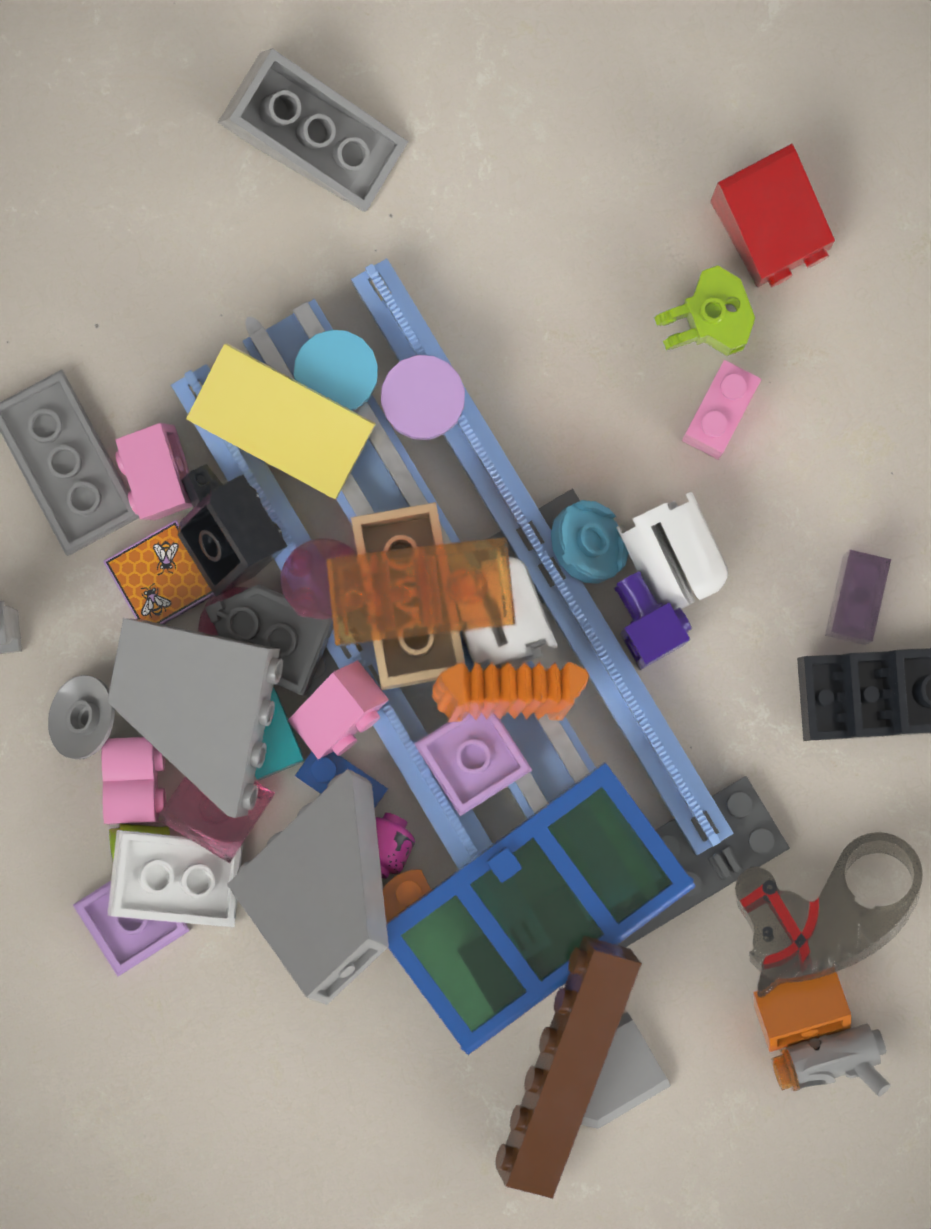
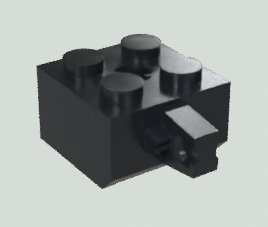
[177,464,288,597]

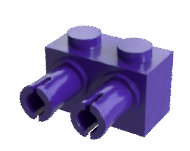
[614,571,692,670]

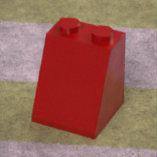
[710,144,835,288]

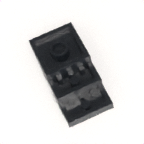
[797,648,931,741]

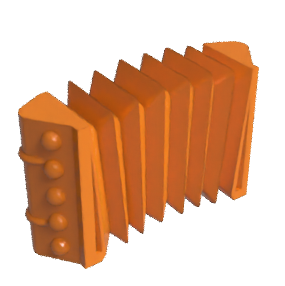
[432,662,589,722]

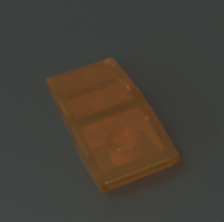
[326,538,516,646]

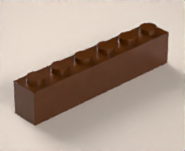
[495,936,642,1199]

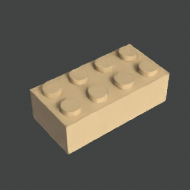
[351,502,466,690]

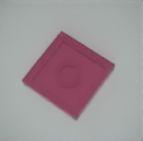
[158,776,275,864]

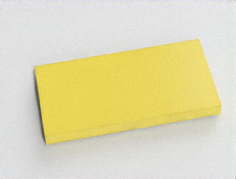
[186,343,376,499]

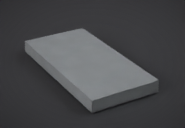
[0,370,139,556]

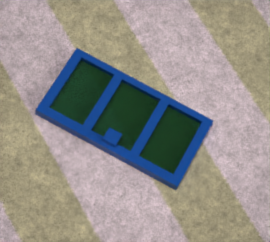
[386,762,696,1055]

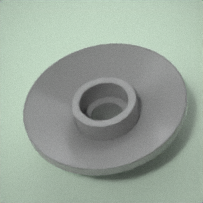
[48,675,115,759]

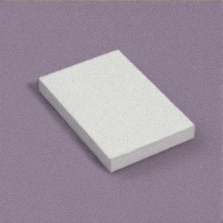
[107,830,244,927]

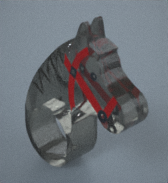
[735,832,923,998]

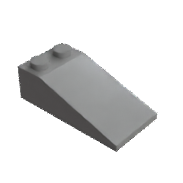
[218,48,408,212]

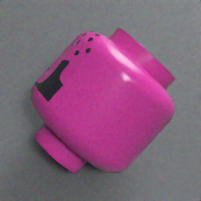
[375,812,415,879]

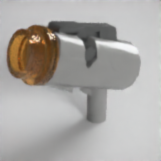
[771,1023,890,1096]

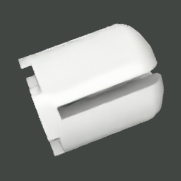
[616,492,728,610]
[451,556,557,670]

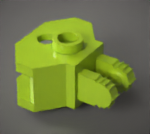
[654,265,755,356]

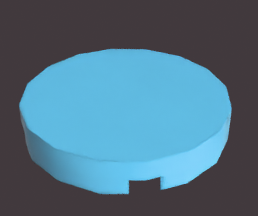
[294,330,378,411]
[551,500,629,584]

